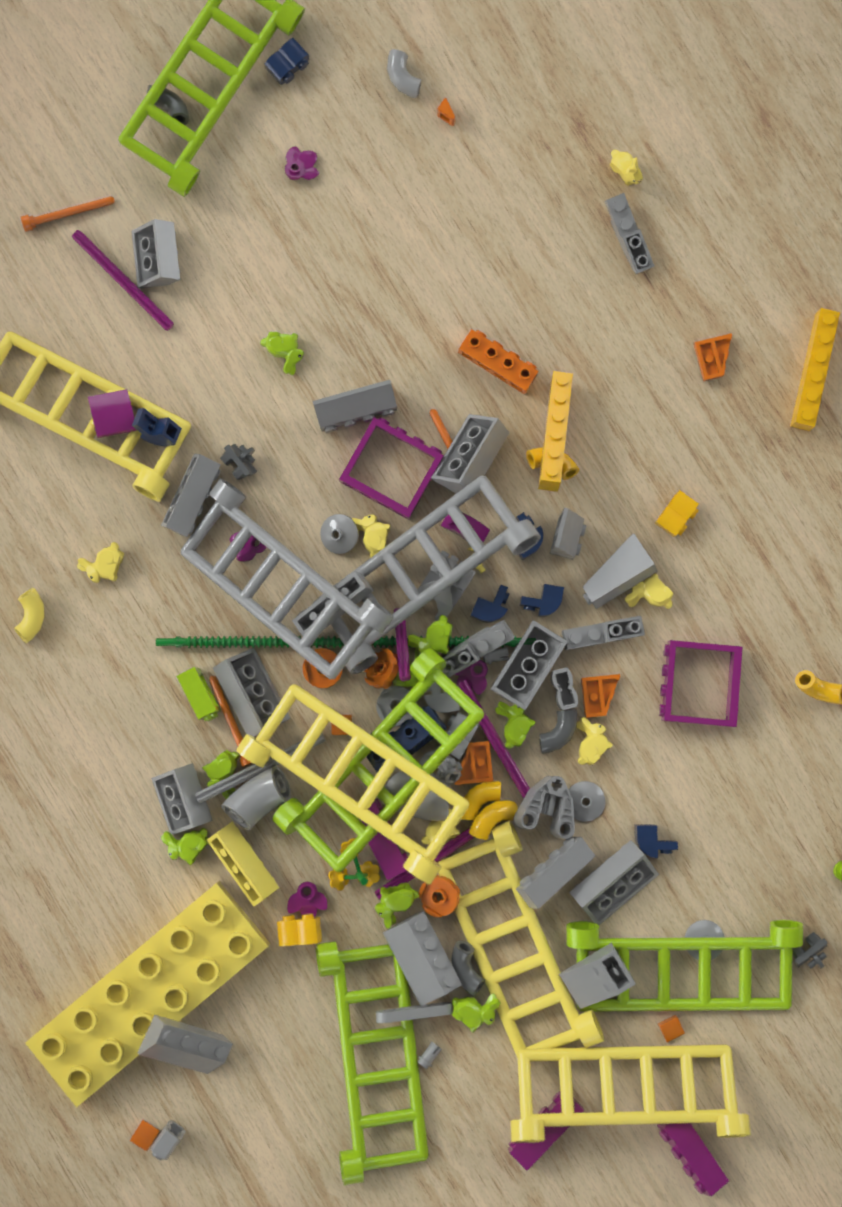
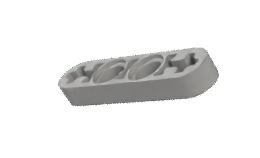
[376,1002,453,1023]

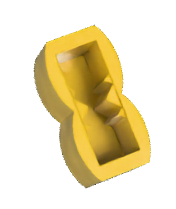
[655,490,699,537]
[277,913,322,946]

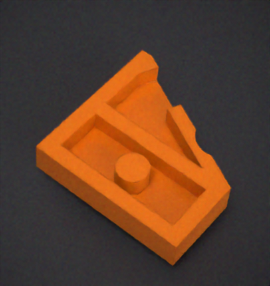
[694,333,732,382]
[581,674,620,718]
[454,741,493,785]

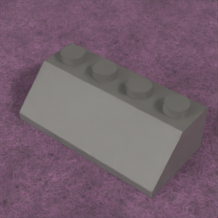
[313,380,397,433]
[431,414,510,493]
[490,620,568,710]
[213,648,291,737]
[569,840,659,925]
[383,911,462,1006]
[137,1015,233,1074]

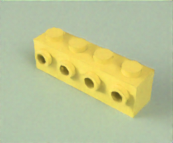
[207,821,279,907]

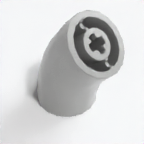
[221,766,291,830]
[381,771,449,821]

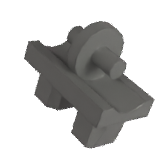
[220,444,257,480]
[792,932,828,969]

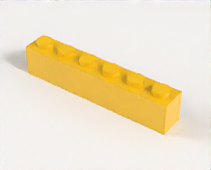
[790,308,840,431]
[538,371,573,492]

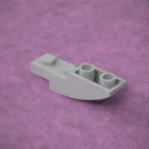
[604,193,654,274]
[561,616,645,650]
[442,620,515,677]

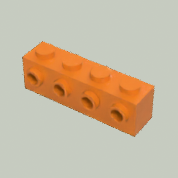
[458,329,538,395]

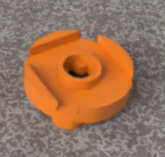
[302,648,343,688]
[364,648,399,689]
[419,875,460,917]

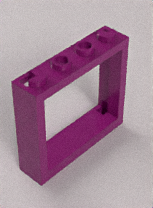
[339,417,444,520]
[659,640,743,727]

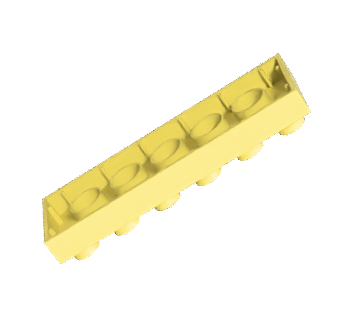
[25,881,270,1107]

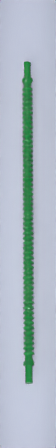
[156,635,536,648]

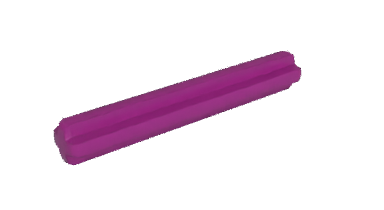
[394,608,411,681]

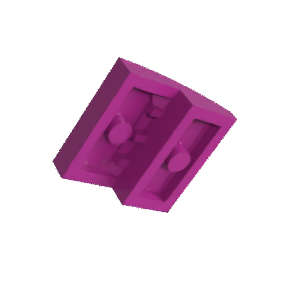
[88,389,137,438]

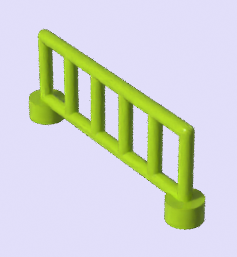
[118,0,305,197]
[272,648,484,872]
[566,920,803,1012]
[316,941,429,1186]

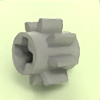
[437,758,463,783]

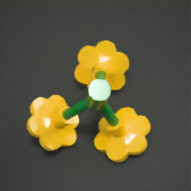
[328,838,380,891]

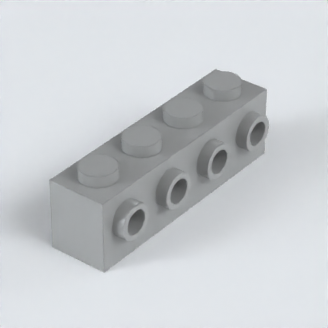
[161,454,221,537]
[292,571,374,636]
[516,836,595,909]

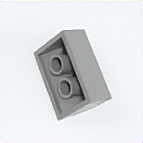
[132,219,180,288]
[151,763,212,835]

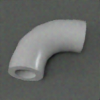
[387,49,422,99]

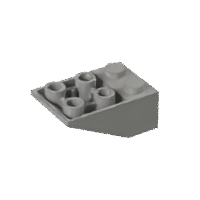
[559,942,636,1009]

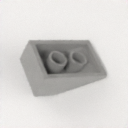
[550,508,586,560]

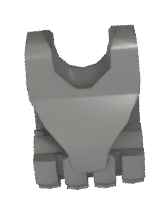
[417,550,476,621]

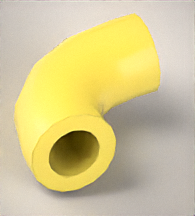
[14,587,44,644]

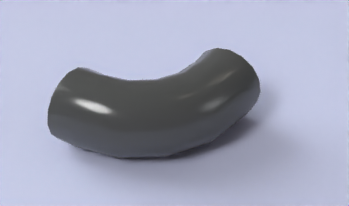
[147,85,189,125]
[539,709,577,754]
[451,940,485,996]

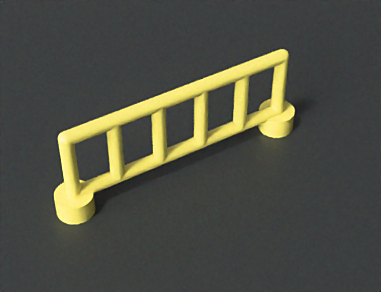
[0,331,191,502]
[236,684,469,884]
[438,820,604,1058]
[510,1045,751,1143]

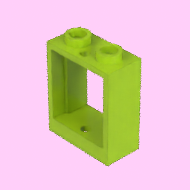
[176,667,221,721]

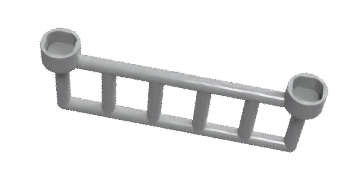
[319,475,541,675]
[180,478,394,679]

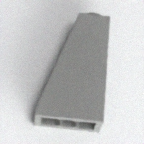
[583,534,658,609]

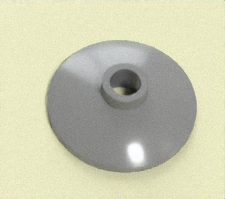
[320,514,358,554]
[569,781,605,822]
[685,920,725,960]

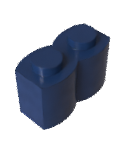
[264,38,310,85]

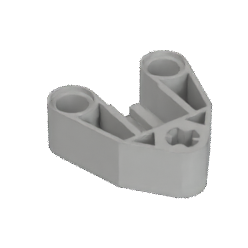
[514,776,575,839]

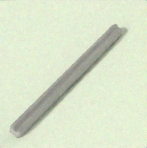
[195,733,325,803]

